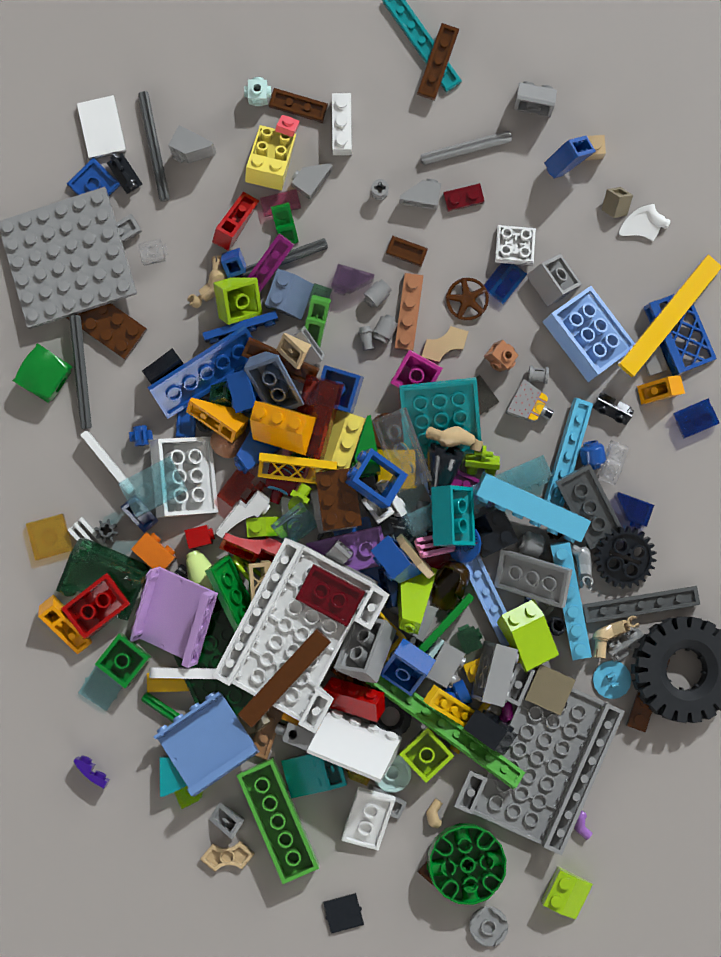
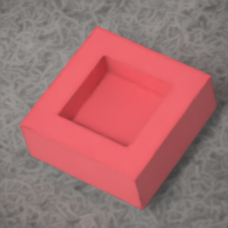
[275,115,300,137]

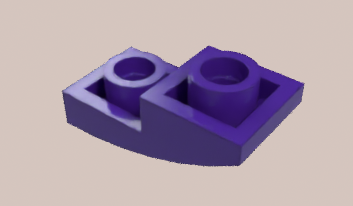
[73,755,110,789]

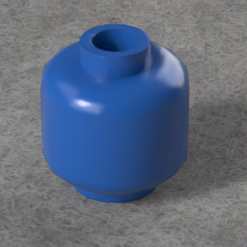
[580,440,606,470]

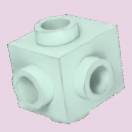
[244,77,271,106]

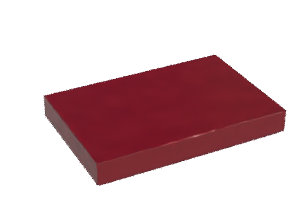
[295,564,366,627]

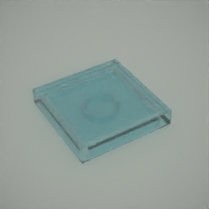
[271,502,317,542]

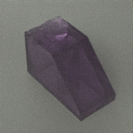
[331,264,375,295]

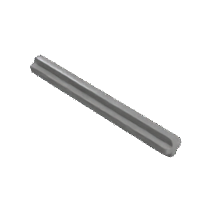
[421,131,512,165]

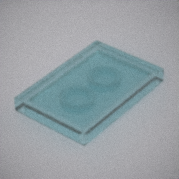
[118,456,188,518]

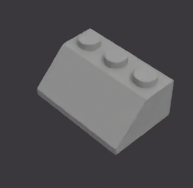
[334,619,396,683]
[471,641,519,707]

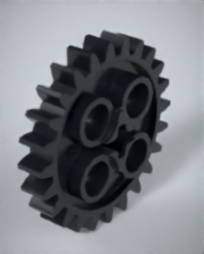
[594,526,657,589]

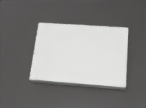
[77,95,126,159]
[341,787,396,851]

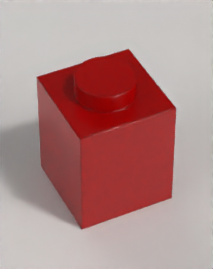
[184,525,215,549]

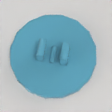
[593,660,631,699]

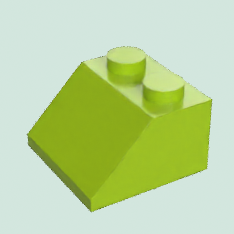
[213,278,263,325]
[541,866,593,919]

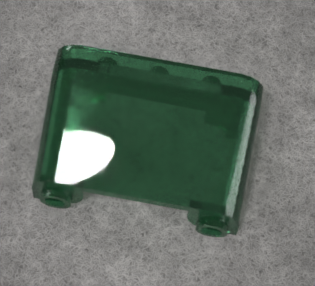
[56,538,150,621]

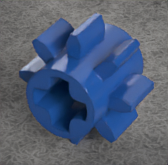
[129,425,153,446]

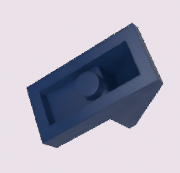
[121,495,159,533]

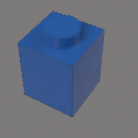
[221,248,246,278]

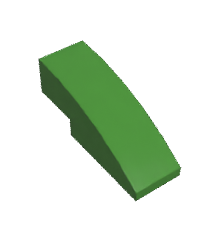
[305,295,331,347]

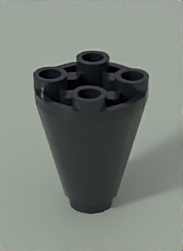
[427,442,465,496]

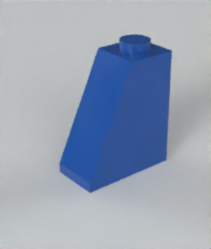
[544,136,596,179]
[234,430,282,474]

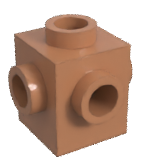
[484,340,519,372]

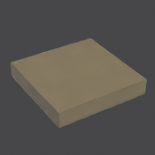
[524,665,576,716]

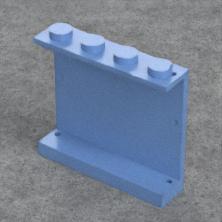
[153,692,260,796]

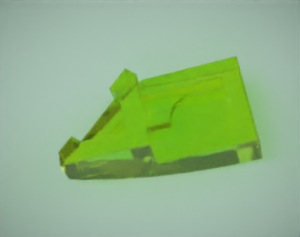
[173,786,203,809]

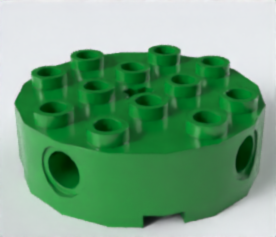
[427,823,507,905]

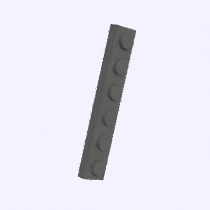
[582,586,700,623]

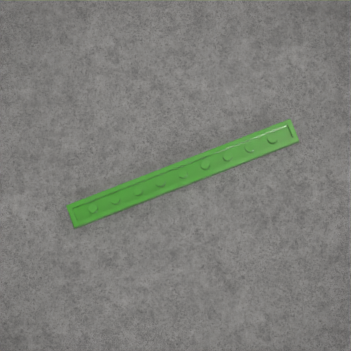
[366,676,526,790]

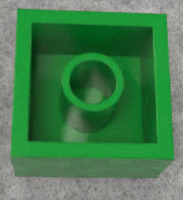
[95,633,152,688]

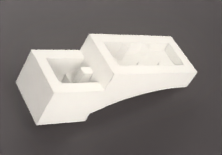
[216,490,270,538]

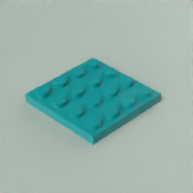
[399,377,482,460]

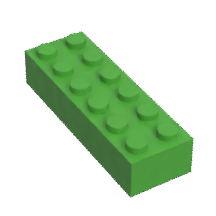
[236,757,319,884]

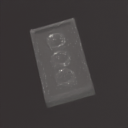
[372,407,432,493]

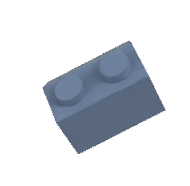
[265,269,314,320]

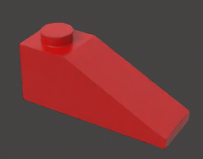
[212,192,259,251]

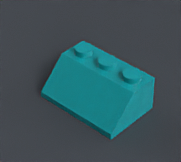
[431,485,475,547]

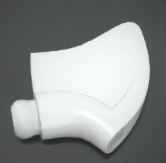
[619,204,670,241]

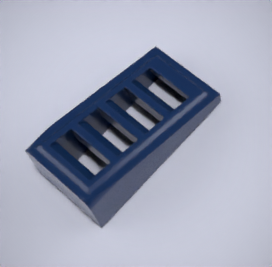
[378,567,398,609]

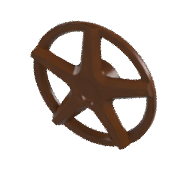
[446,278,489,320]

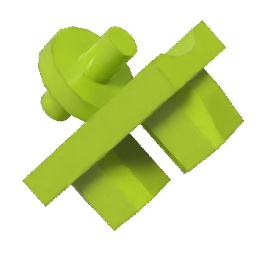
[465,445,500,477]
[288,483,313,514]

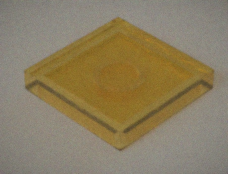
[26,514,74,561]

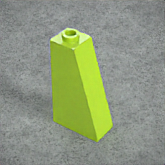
[397,567,437,635]

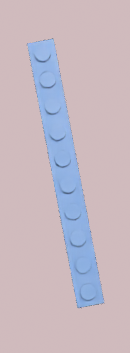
[419,470,509,646]

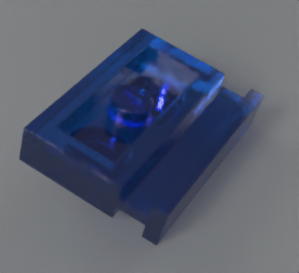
[484,263,527,305]
[673,398,720,439]

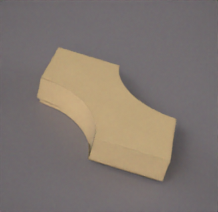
[422,326,469,363]
[396,534,434,579]
[200,841,255,872]

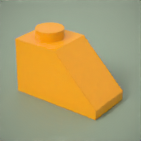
[637,375,685,405]

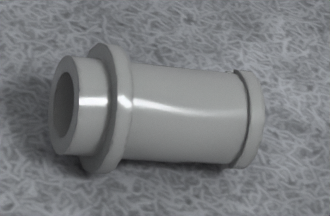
[358,326,375,351]

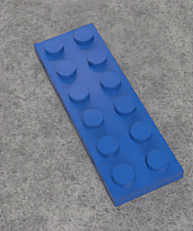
[147,325,253,419]

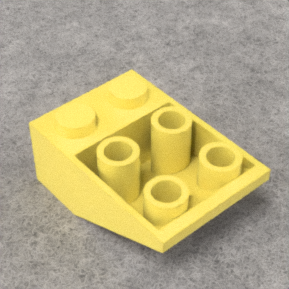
[245,125,296,191]

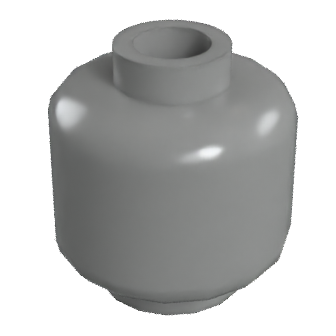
[517,531,547,558]

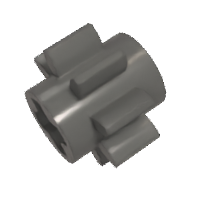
[94,519,118,544]

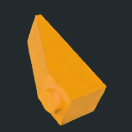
[186,398,249,443]
[38,594,92,655]

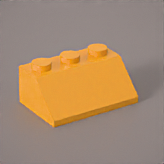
[250,401,316,455]

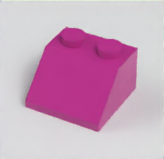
[391,350,443,388]

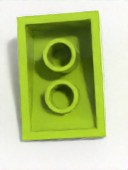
[496,599,559,672]

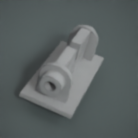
[606,628,644,662]

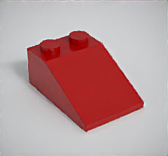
[61,573,130,639]

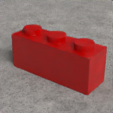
[324,677,385,722]

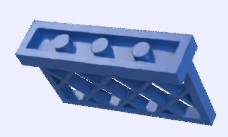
[643,294,717,376]

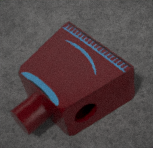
[265,463,306,505]

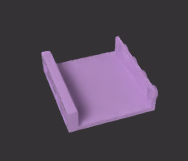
[130,567,218,668]

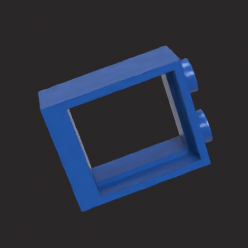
[345,448,408,509]

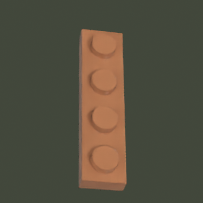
[394,273,424,351]

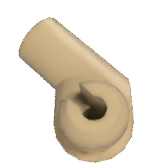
[426,798,443,829]

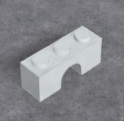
[332,93,352,155]

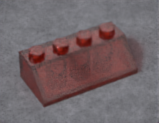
[297,374,344,460]

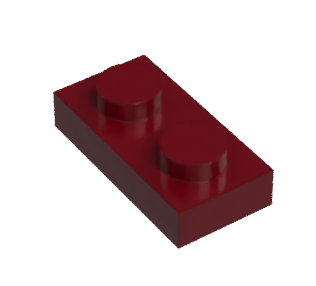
[443,183,485,212]

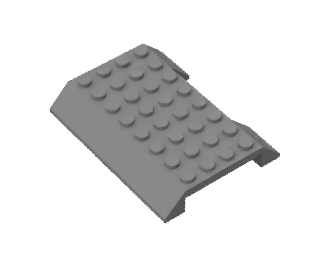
[454,663,625,855]

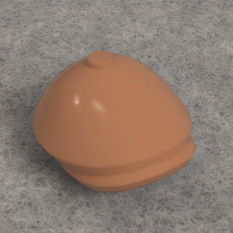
[210,431,247,458]

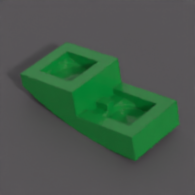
[271,202,299,244]

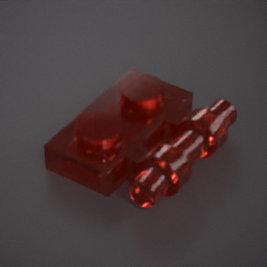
[217,469,265,508]

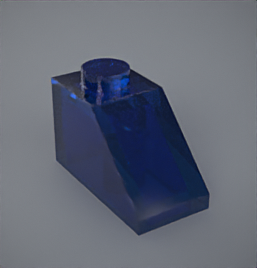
[614,492,654,529]

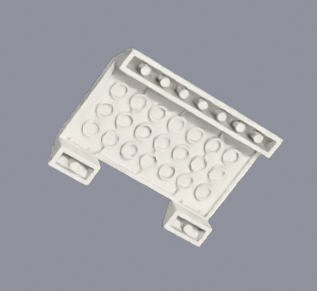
[212,538,389,733]

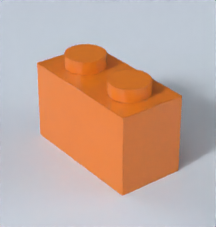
[131,532,177,570]

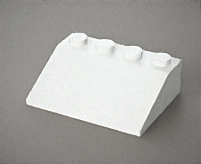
[150,437,218,518]
[307,709,402,783]

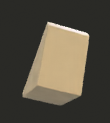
[276,333,311,369]

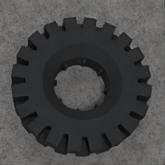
[631,617,721,723]

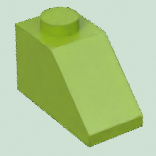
[246,517,287,538]

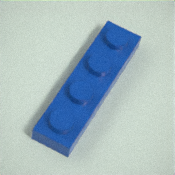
[203,311,279,344]

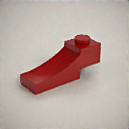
[219,533,282,563]

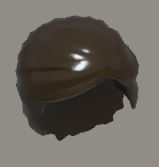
[431,561,470,611]

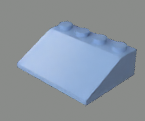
[543,286,635,382]

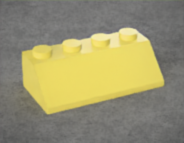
[306,409,366,480]

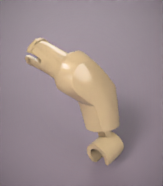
[187,255,227,308]
[426,426,483,452]
[592,616,640,659]

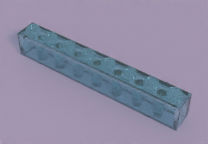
[401,455,553,539]

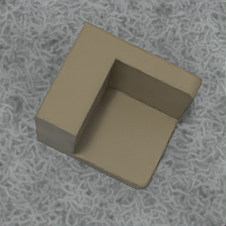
[602,187,633,218]

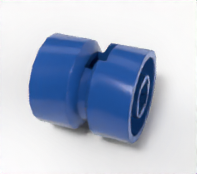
[442,679,473,705]

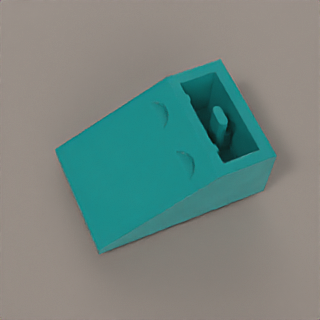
[281,753,347,799]

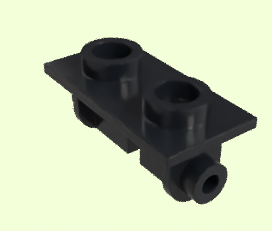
[107,153,143,194]
[592,393,634,425]

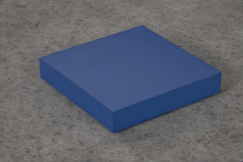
[66,157,120,196]

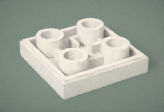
[495,225,536,266]

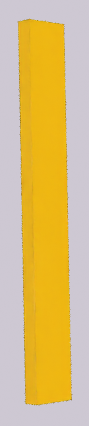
[618,254,721,377]

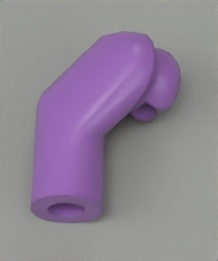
[574,811,593,840]

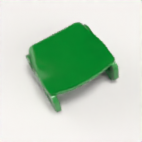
[12,343,73,403]

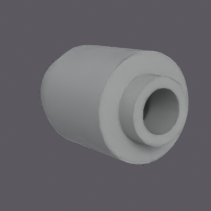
[364,279,392,308]
[373,314,398,344]

